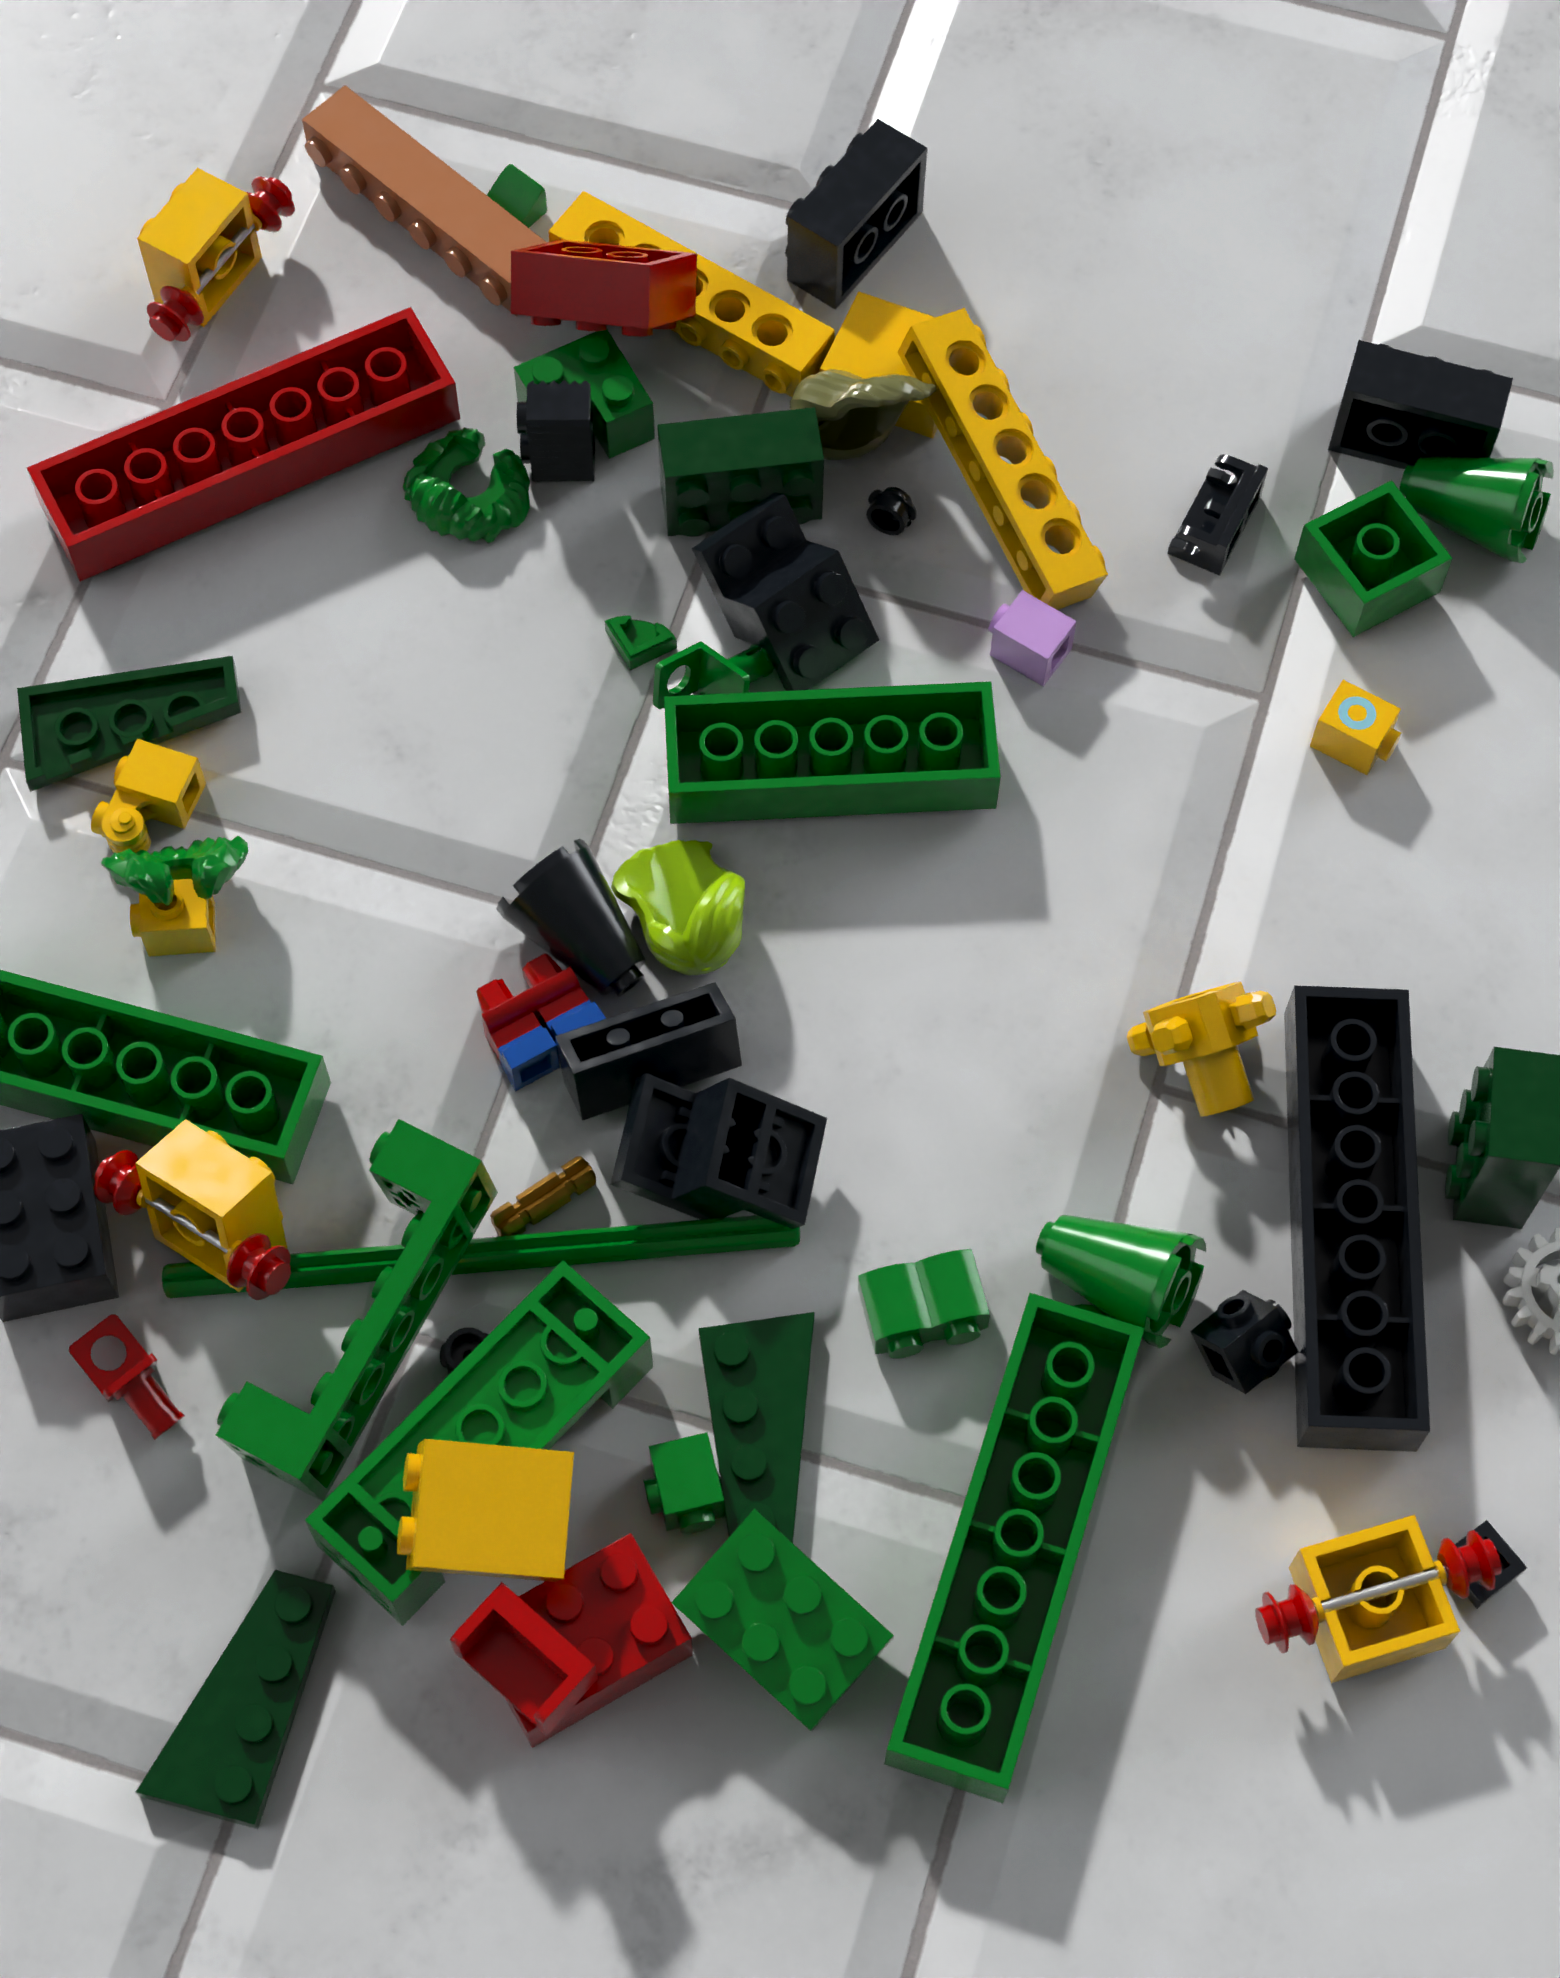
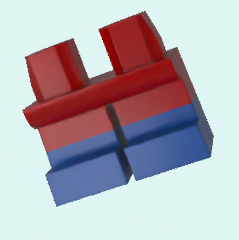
[476,953,606,1092]

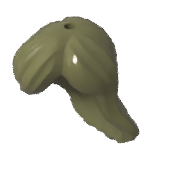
[789,369,937,460]

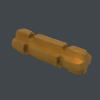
[490,1156,596,1236]

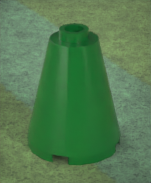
[1399,457,1554,563]
[1036,1215,1206,1348]

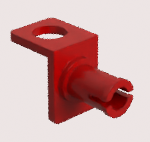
[69,1314,185,1440]

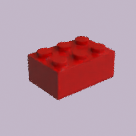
[511,239,697,337]
[506,1533,693,1748]

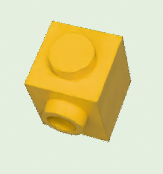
[130,879,216,957]

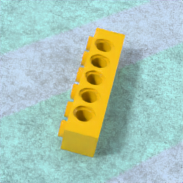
[548,191,835,397]
[898,308,1108,610]

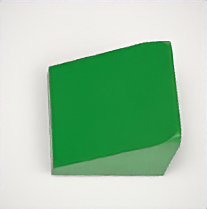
[487,164,547,228]

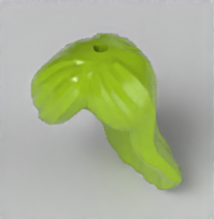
[611,840,745,976]

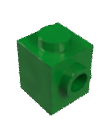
[643,1432,725,1534]

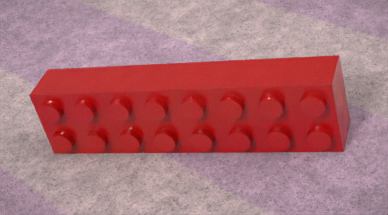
[27,307,461,582]

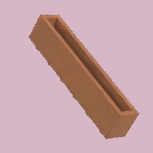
[302,85,547,317]

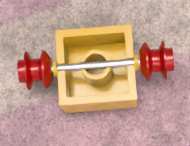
[137,168,295,342]
[94,1119,291,1300]
[1255,1514,1502,1683]

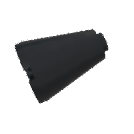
[496,839,646,997]

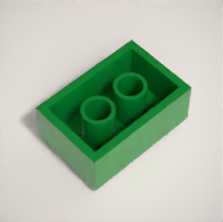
[671,1509,894,1731]

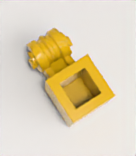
[91,739,206,853]

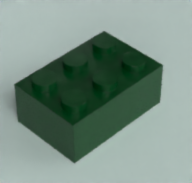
[657,407,824,537]
[1445,1047,1560,1229]

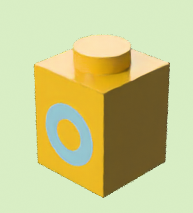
[1310,680,1402,775]

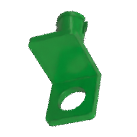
[653,641,774,709]

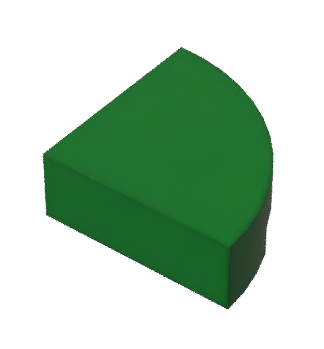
[605,616,677,671]

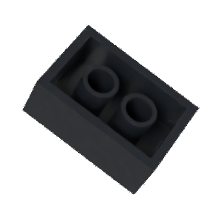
[785,119,927,310]
[1328,340,1513,469]
[0,1114,119,1322]

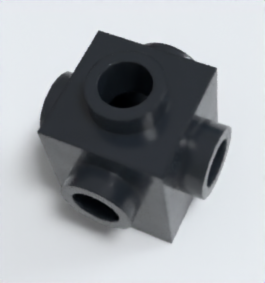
[1190,1290,1299,1394]

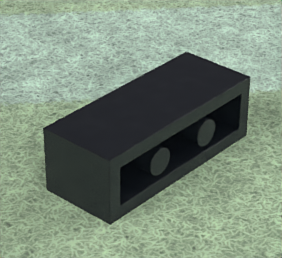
[555,982,742,1121]

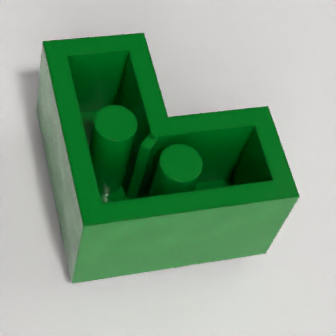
[514,329,655,459]

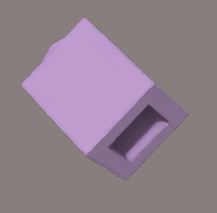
[988,590,1077,687]

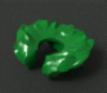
[402,427,530,544]
[101,836,248,906]

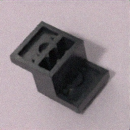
[692,492,879,691]
[610,1073,827,1229]

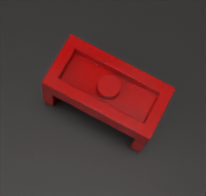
[450,1582,598,1736]

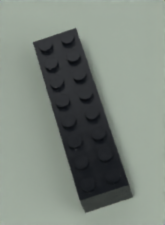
[1284,985,1430,1452]

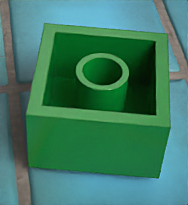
[1294,480,1453,637]

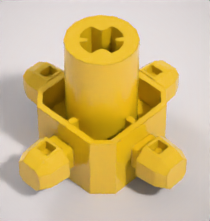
[1127,981,1276,1117]

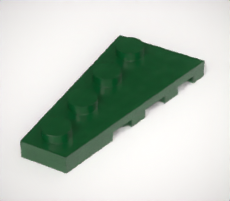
[17,656,241,792]
[698,1312,815,1543]
[136,1570,336,1829]

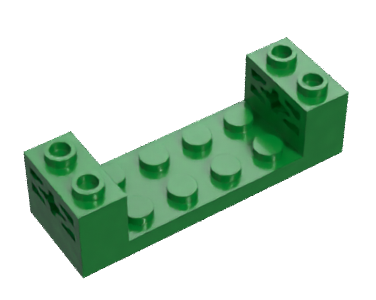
[216,1119,498,1501]
[305,1260,653,1626]

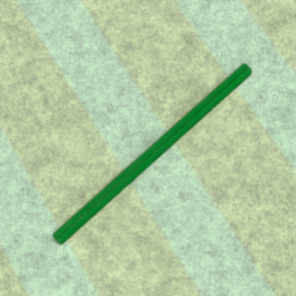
[162,1215,800,1298]

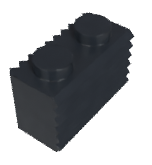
[517,380,595,481]

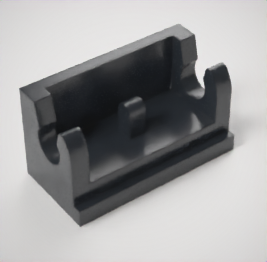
[1167,455,1268,576]

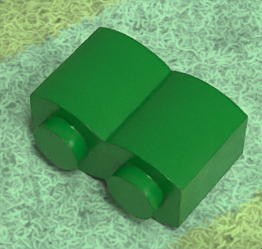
[858,1249,990,1359]

